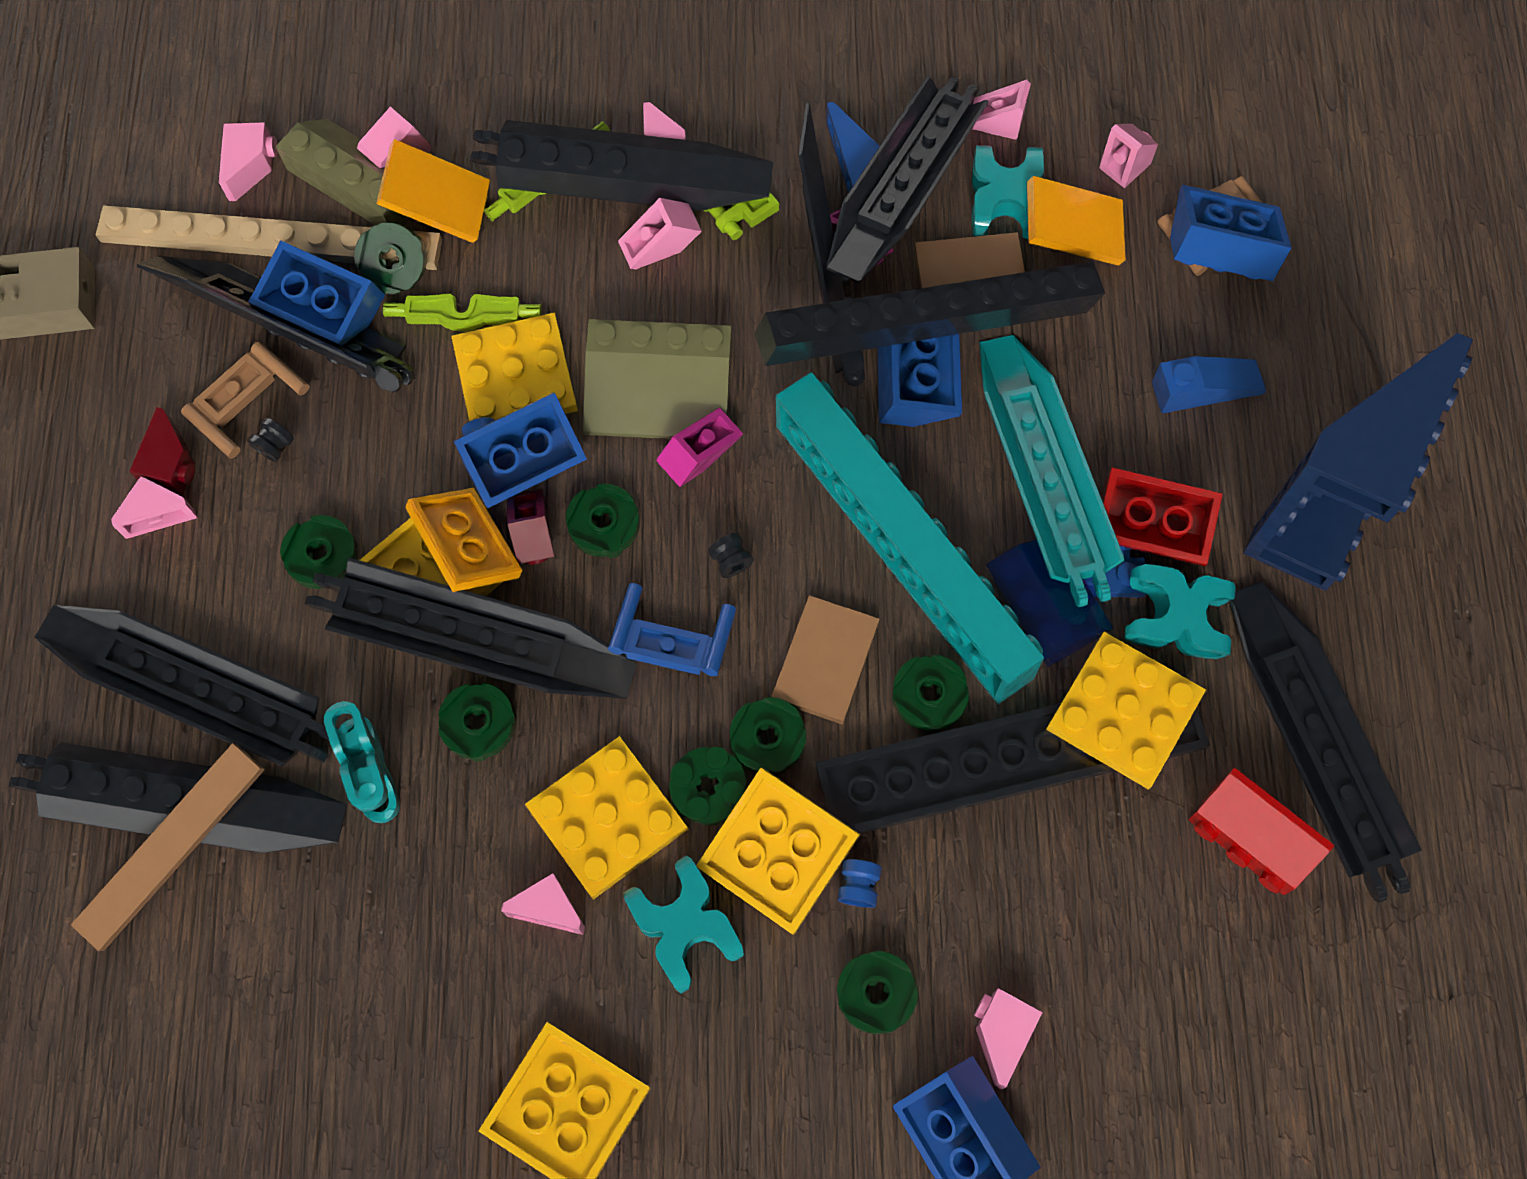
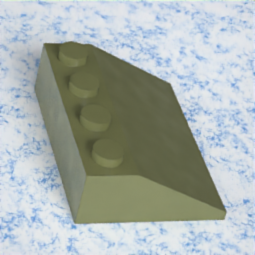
[583,319,733,439]

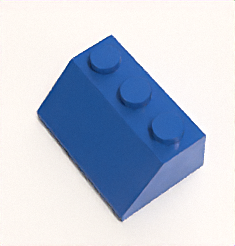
[1170,184,1291,282]
[248,240,385,346]
[878,334,962,427]
[453,392,587,508]
[893,1056,1041,1179]

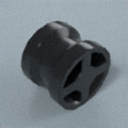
[247,417,294,462]
[708,533,754,578]

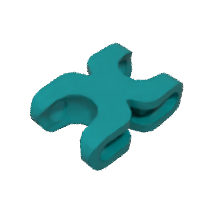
[971,145,1044,239]
[1125,564,1236,659]
[324,701,400,823]
[623,856,744,994]

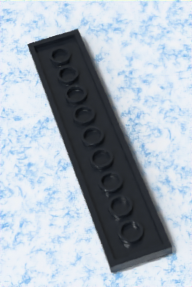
[815,673,1210,834]

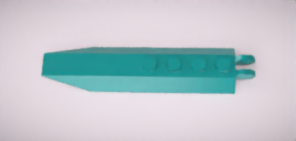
[979,335,1125,607]

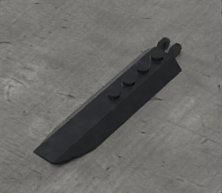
[826,76,989,283]
[798,102,865,387]
[470,120,774,211]
[137,256,416,393]
[305,558,637,699]
[1229,582,1422,903]
[34,605,329,767]
[9,742,348,853]

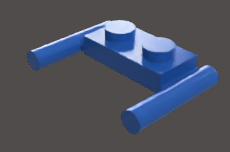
[608,583,736,676]

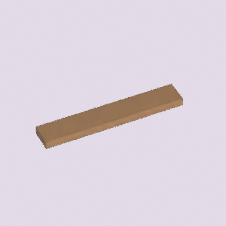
[71,743,265,951]

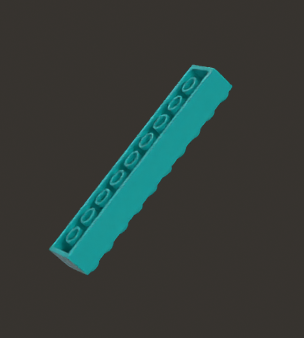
[776,372,1044,705]

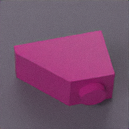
[656,408,743,487]

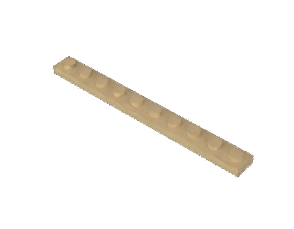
[95,205,442,270]

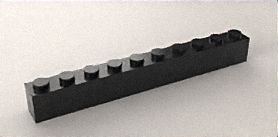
[755,262,1105,366]

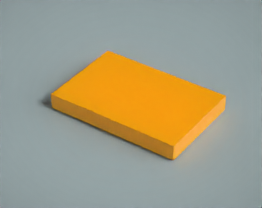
[376,139,490,243]
[1027,176,1126,266]
[405,488,522,592]

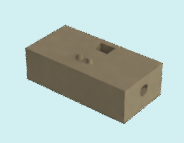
[0,247,95,340]

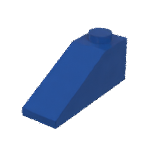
[826,102,880,193]
[1152,356,1266,414]

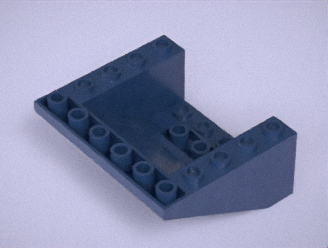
[1243,333,1473,591]

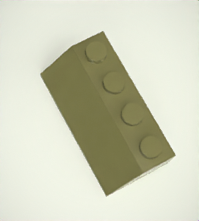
[276,119,408,226]

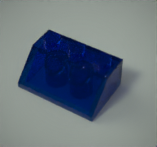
[986,539,1114,667]

